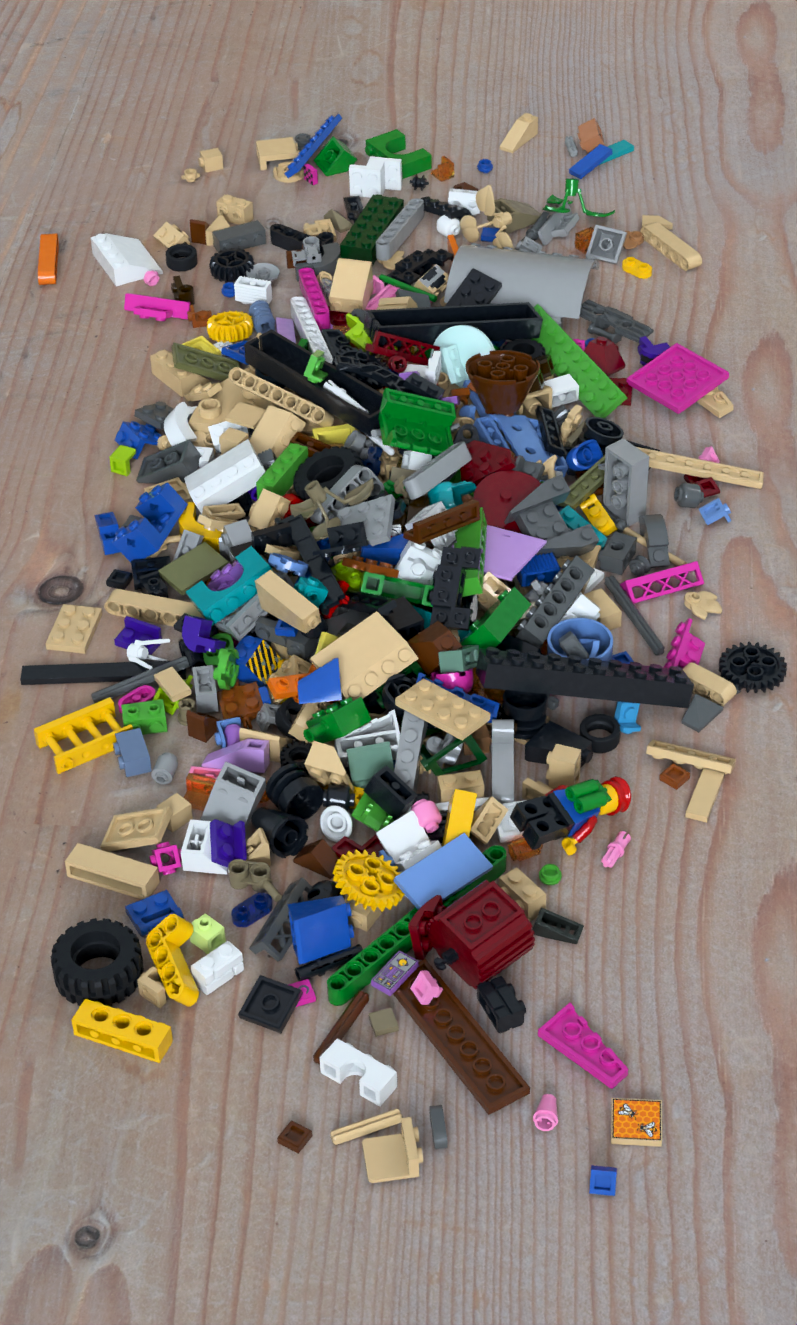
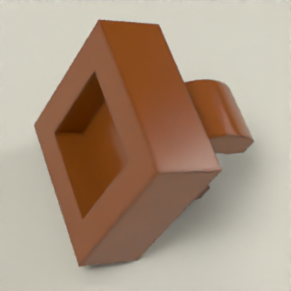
[448,387,470,409]

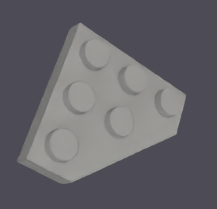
[338,494,395,546]

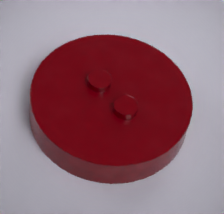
[473,470,541,534]

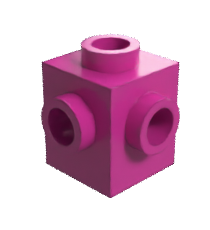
[149,841,182,875]

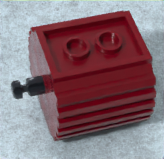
[427,880,535,990]

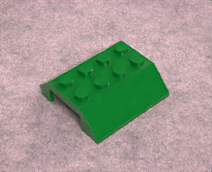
[379,388,456,456]

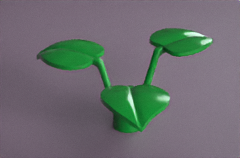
[542,178,615,217]

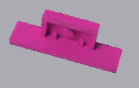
[124,293,190,321]
[664,618,705,668]

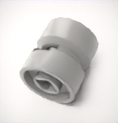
[343,430,379,461]

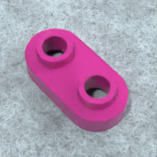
[118,685,156,714]

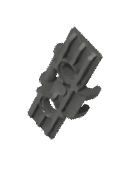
[580,299,654,344]

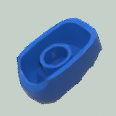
[566,439,603,471]

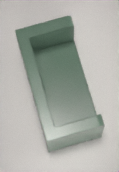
[438,645,479,673]

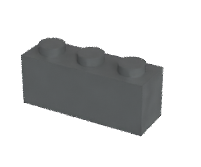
[212,220,266,253]

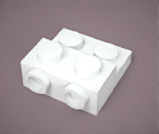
[392,540,442,586]

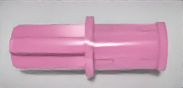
[601,831,631,868]

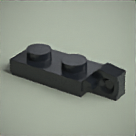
[343,196,363,223]

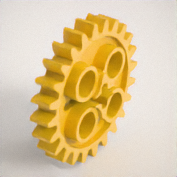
[332,849,404,912]

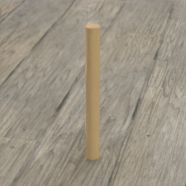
[623,527,687,566]

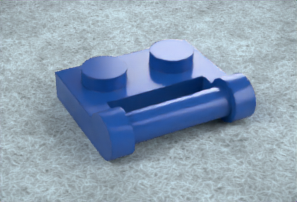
[125,890,184,937]

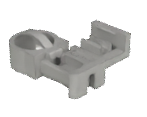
[291,236,322,266]

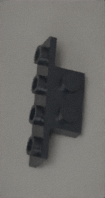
[230,522,295,559]

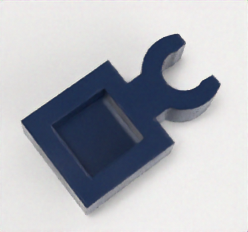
[364,446,383,477]

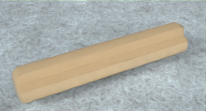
[330,1109,402,1145]

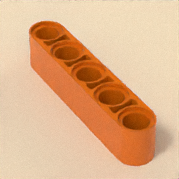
[38,233,59,285]

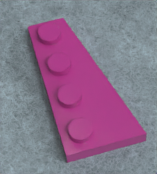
[538,1002,628,1089]

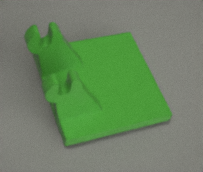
[351,792,400,832]

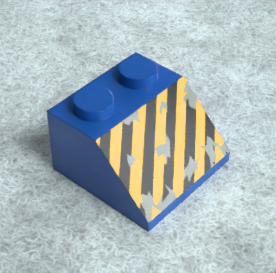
[235,635,282,687]

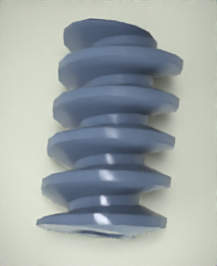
[249,300,275,334]

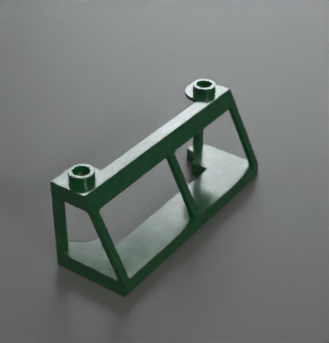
[375,661,487,776]

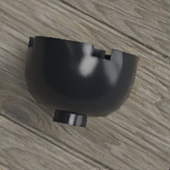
[382,674,417,717]

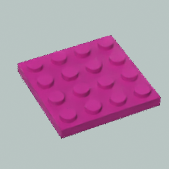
[626,343,729,414]

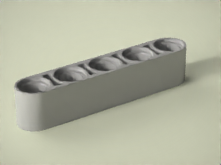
[402,441,472,500]

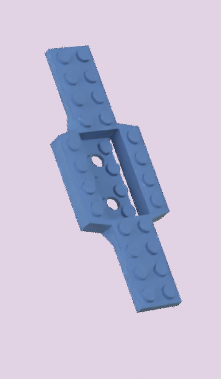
[463,380,569,511]

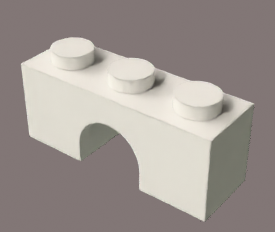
[320,1038,397,1107]

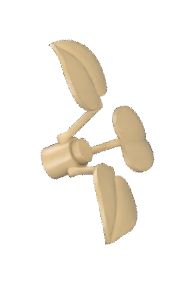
[460,185,514,250]

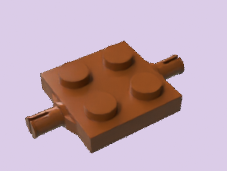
[217,678,263,729]

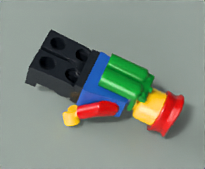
[510,776,631,855]

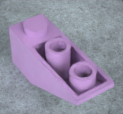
[202,738,270,774]

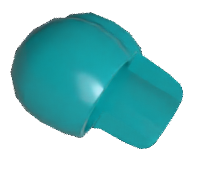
[427,481,476,509]

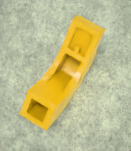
[178,502,223,553]

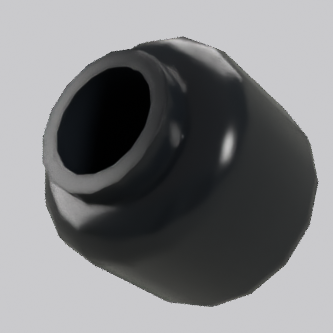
[323,784,355,812]

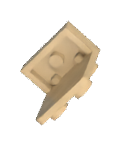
[362,1117,423,1183]

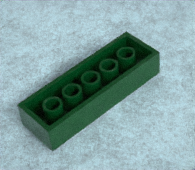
[340,194,404,266]

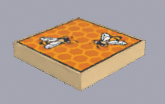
[611,1098,662,1147]

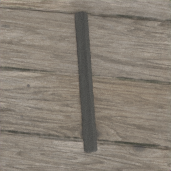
[605,575,665,655]

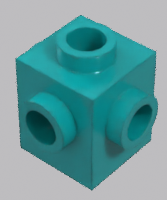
[294,576,328,608]

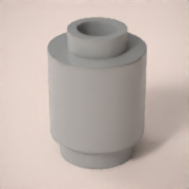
[151,752,178,784]

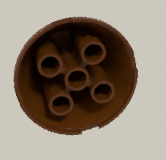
[465,350,540,417]

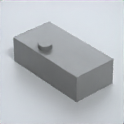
[603,438,649,527]

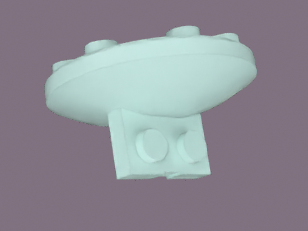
[431,325,495,388]

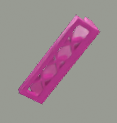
[620,561,704,604]

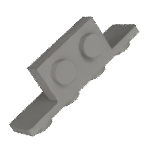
[538,201,580,246]

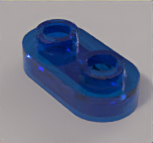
[231,893,273,927]

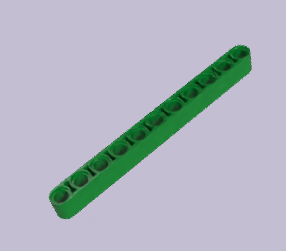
[327,845,507,1006]

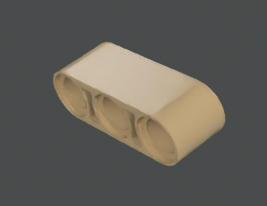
[683,662,737,706]

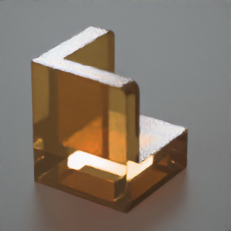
[431,156,454,182]

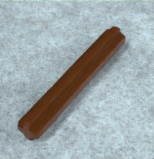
[313,990,369,1065]

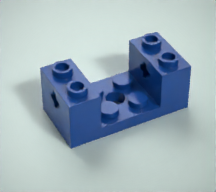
[112,482,188,562]

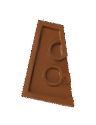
[342,555,399,578]

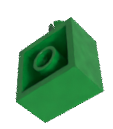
[304,697,372,743]

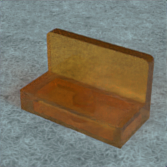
[183,773,216,811]

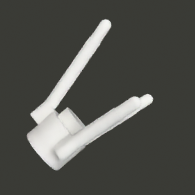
[127,639,170,670]

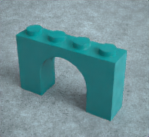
[186,546,273,626]

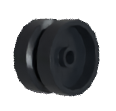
[577,417,624,456]

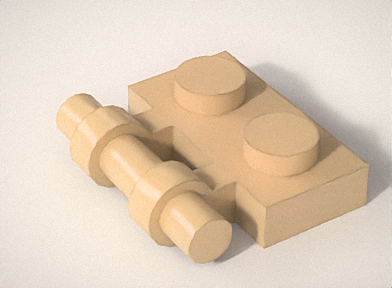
[303,219,337,241]
[560,404,583,447]

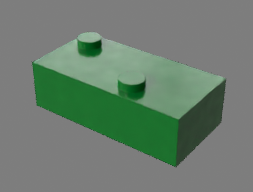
[460,586,531,651]

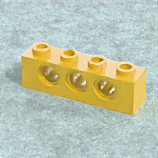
[71,999,173,1063]

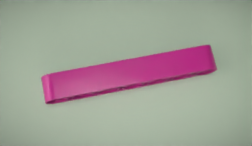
[298,268,331,331]

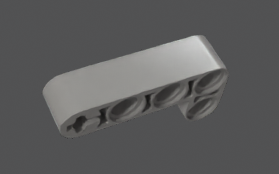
[310,464,384,525]
[492,719,514,804]

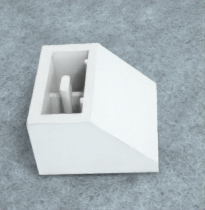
[181,819,228,875]

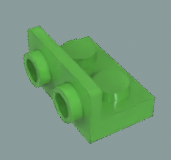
[303,350,328,383]

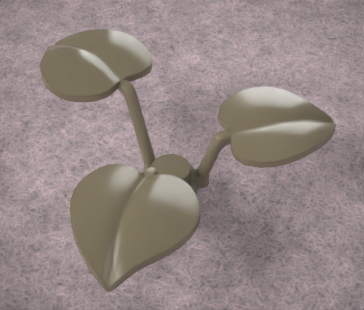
[290,478,374,541]

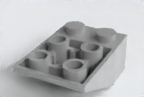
[200,762,266,829]

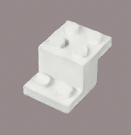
[349,156,402,198]

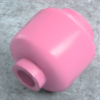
[411,799,442,833]

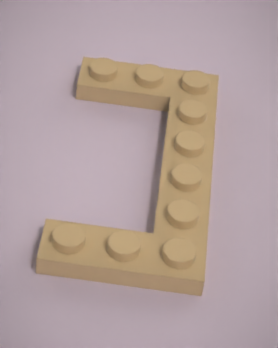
[197,514,304,562]

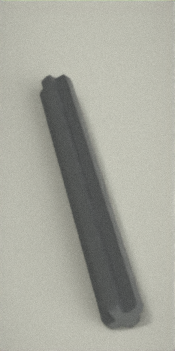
[91,656,189,703]

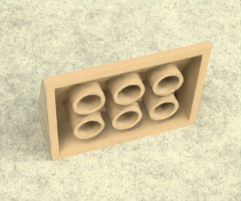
[310,611,419,701]

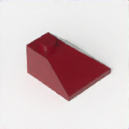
[584,336,626,376]

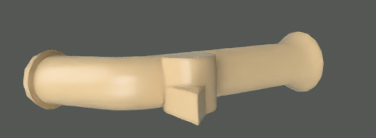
[145,534,182,559]

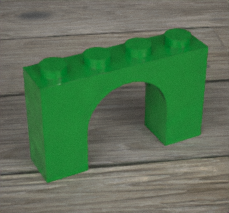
[365,129,432,179]
[359,571,434,607]

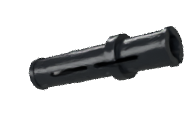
[295,944,363,981]

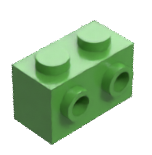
[121,699,168,735]

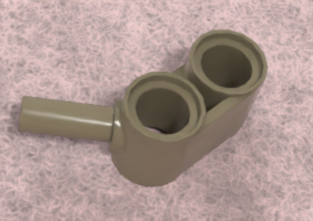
[228,859,282,902]

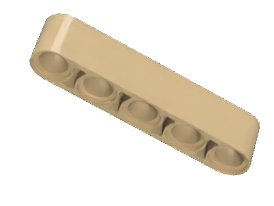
[640,222,702,271]

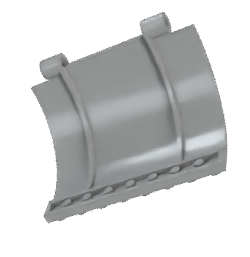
[444,243,599,327]

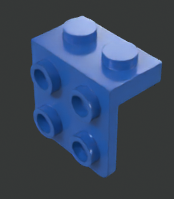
[115,421,162,459]

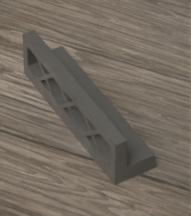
[249,878,312,962]

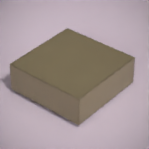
[368,1008,399,1037]

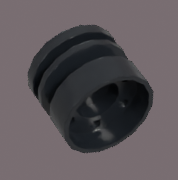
[502,690,548,740]
[265,763,324,820]

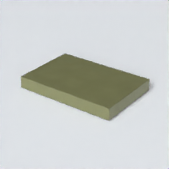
[158,542,229,596]

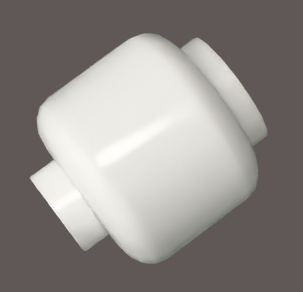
[437,215,460,237]

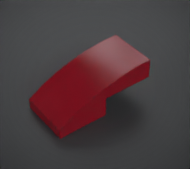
[684,474,720,498]

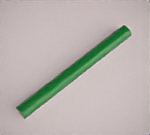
[379,274,437,302]

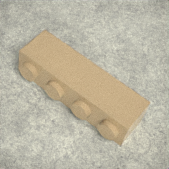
[65,843,160,899]

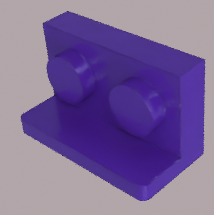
[114,616,162,655]
[210,819,247,867]

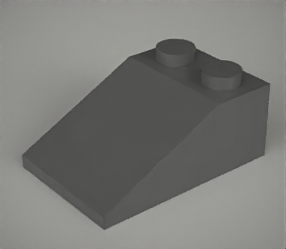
[136,439,201,484]

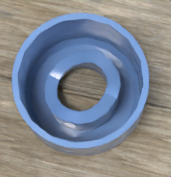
[547,618,613,662]

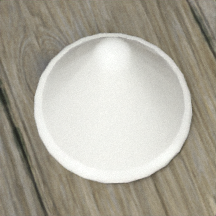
[320,805,354,842]

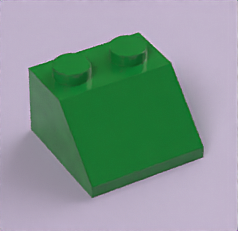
[314,136,357,176]

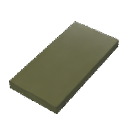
[171,342,240,381]

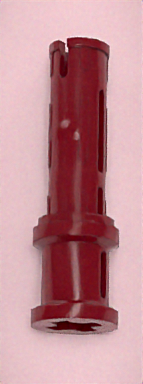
[383,355,407,373]

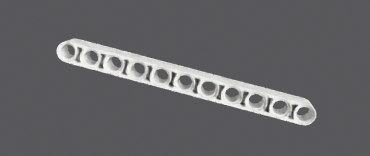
[290,297,333,364]

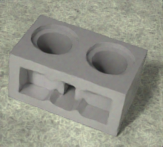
[192,665,219,713]

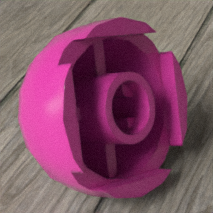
[431,668,474,694]

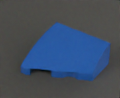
[297,658,342,704]

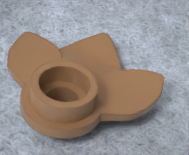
[623,231,644,249]

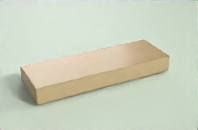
[685,768,725,823]

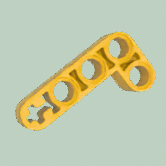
[146,914,199,1007]

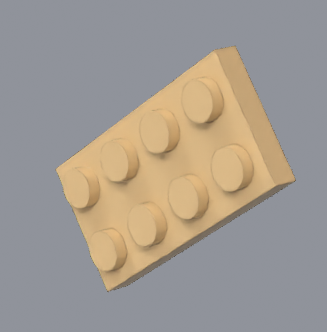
[395,678,490,740]

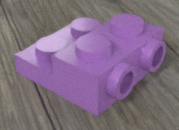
[207,561,243,591]

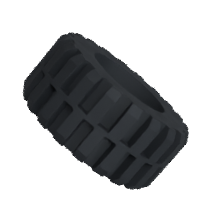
[293,446,365,507]
[51,918,144,1006]

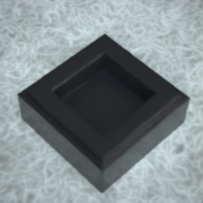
[106,569,133,590]

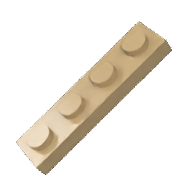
[646,739,736,774]

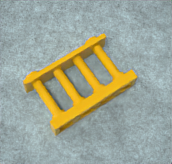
[34,697,133,774]

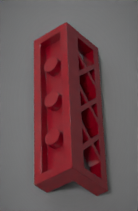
[365,331,440,366]

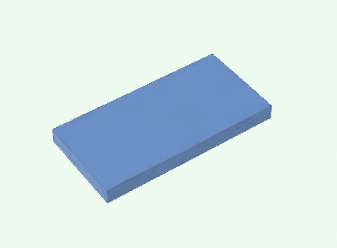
[394,833,493,910]

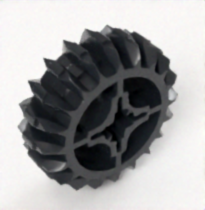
[209,248,255,283]

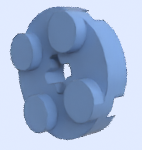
[268,553,309,577]

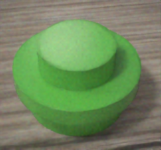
[539,864,562,885]

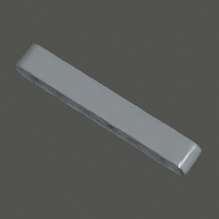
[376,198,424,261]

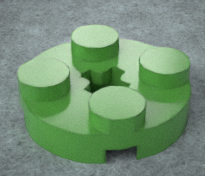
[213,648,239,690]

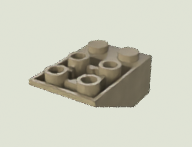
[487,198,541,234]

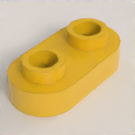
[622,257,652,279]

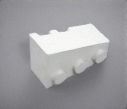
[335,709,400,768]

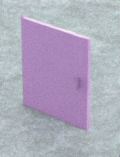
[451,525,547,582]

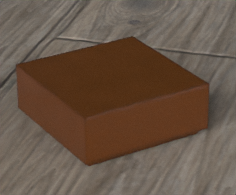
[277,1120,313,1154]

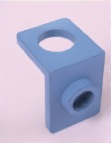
[214,717,242,749]

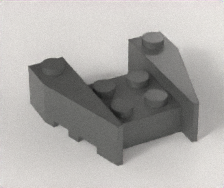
[505,474,599,558]

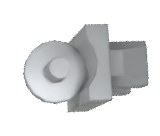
[426,733,464,768]

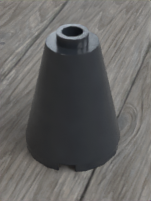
[251,807,309,858]

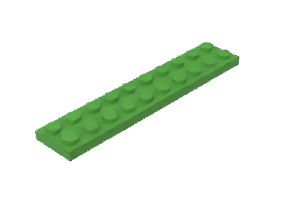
[531,304,627,419]

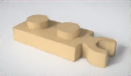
[183,382,223,402]

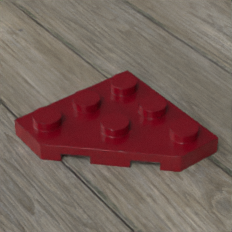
[460,440,516,487]

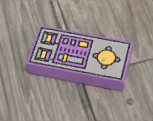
[371,951,419,996]

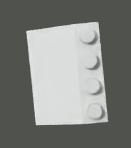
[91,233,163,286]
[184,439,266,513]

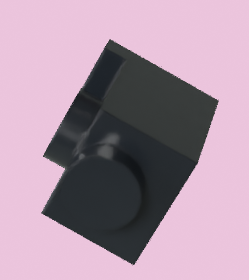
[139,571,168,598]

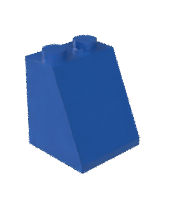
[287,895,354,964]

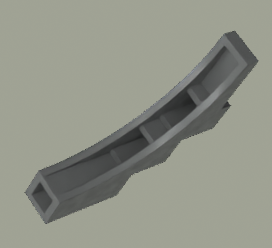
[255,594,374,661]

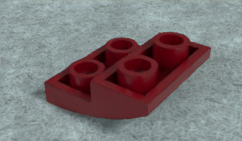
[408,895,446,960]

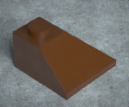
[407,621,462,677]

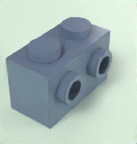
[113,728,152,777]

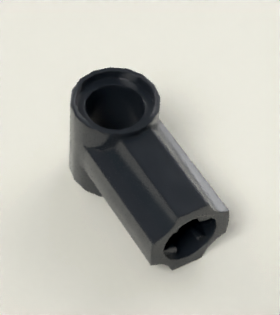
[179,639,207,671]

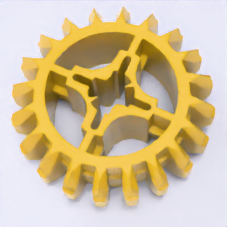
[207,311,254,343]

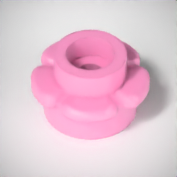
[143,270,160,286]

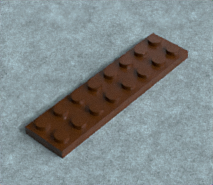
[393,959,530,1115]

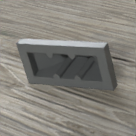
[682,694,724,732]

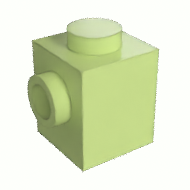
[190,913,226,954]

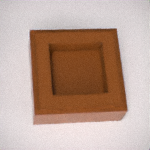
[659,763,690,790]

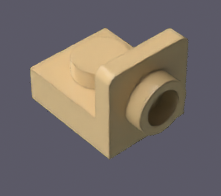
[137,966,167,1008]

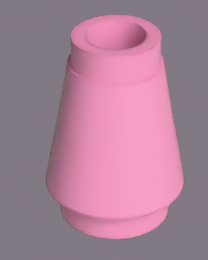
[533,1094,558,1131]

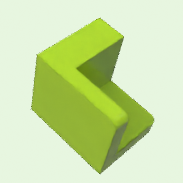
[109,445,136,476]

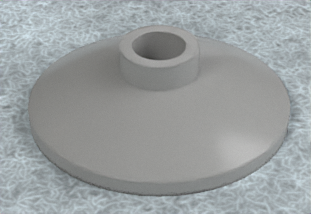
[246,263,280,281]

